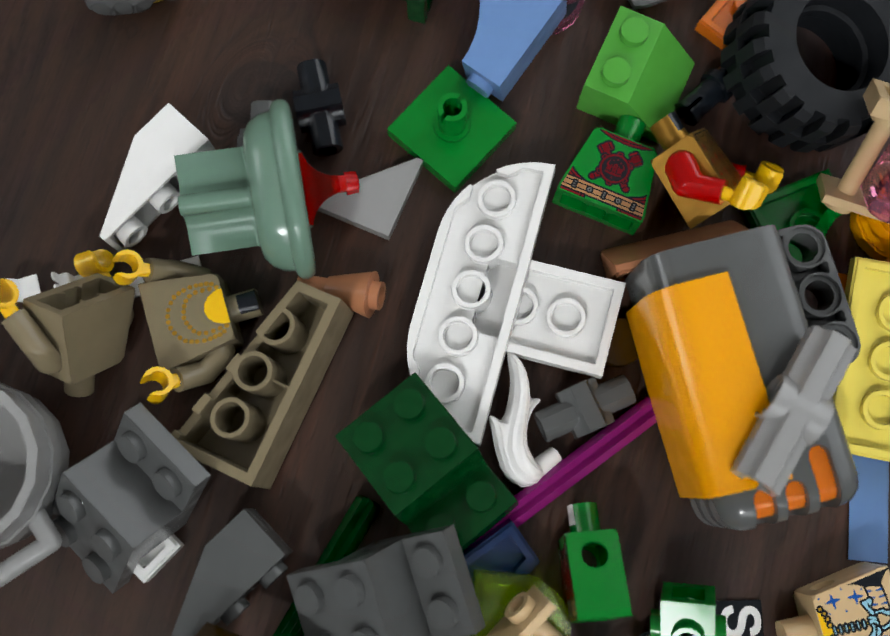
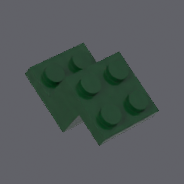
[335,372,519,551]

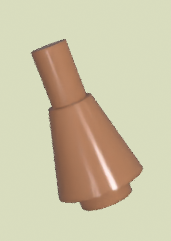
[297,271,386,318]

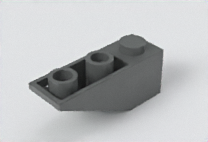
[171,508,293,636]

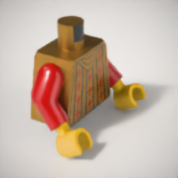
[649,111,784,229]

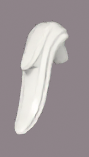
[489,352,562,487]

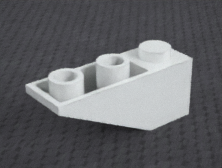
[99,103,215,252]

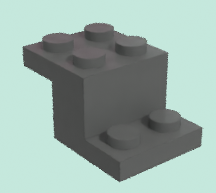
[50,402,211,594]
[286,524,486,636]

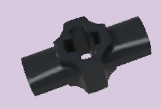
[292,59,347,157]

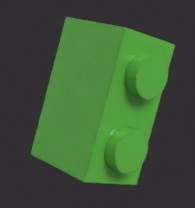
[576,6,695,144]

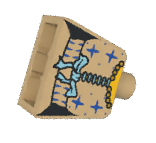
[775,562,890,636]

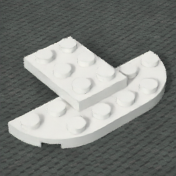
[407,162,626,446]

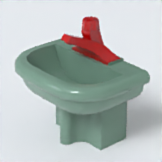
[174,99,360,279]

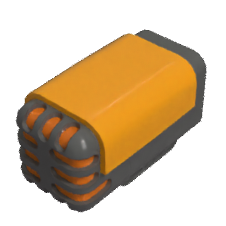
[625,224,861,531]

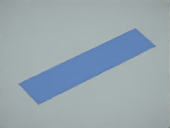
[848,455,889,564]

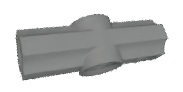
[730,325,857,496]

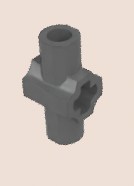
[534,374,636,442]

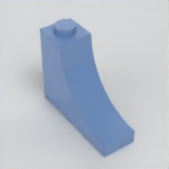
[462,0,567,102]

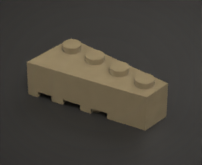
[171,280,354,489]

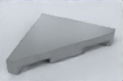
[318,158,423,240]

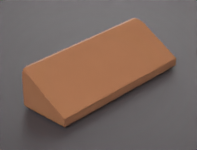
[600,220,748,282]

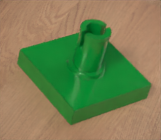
[387,65,517,193]

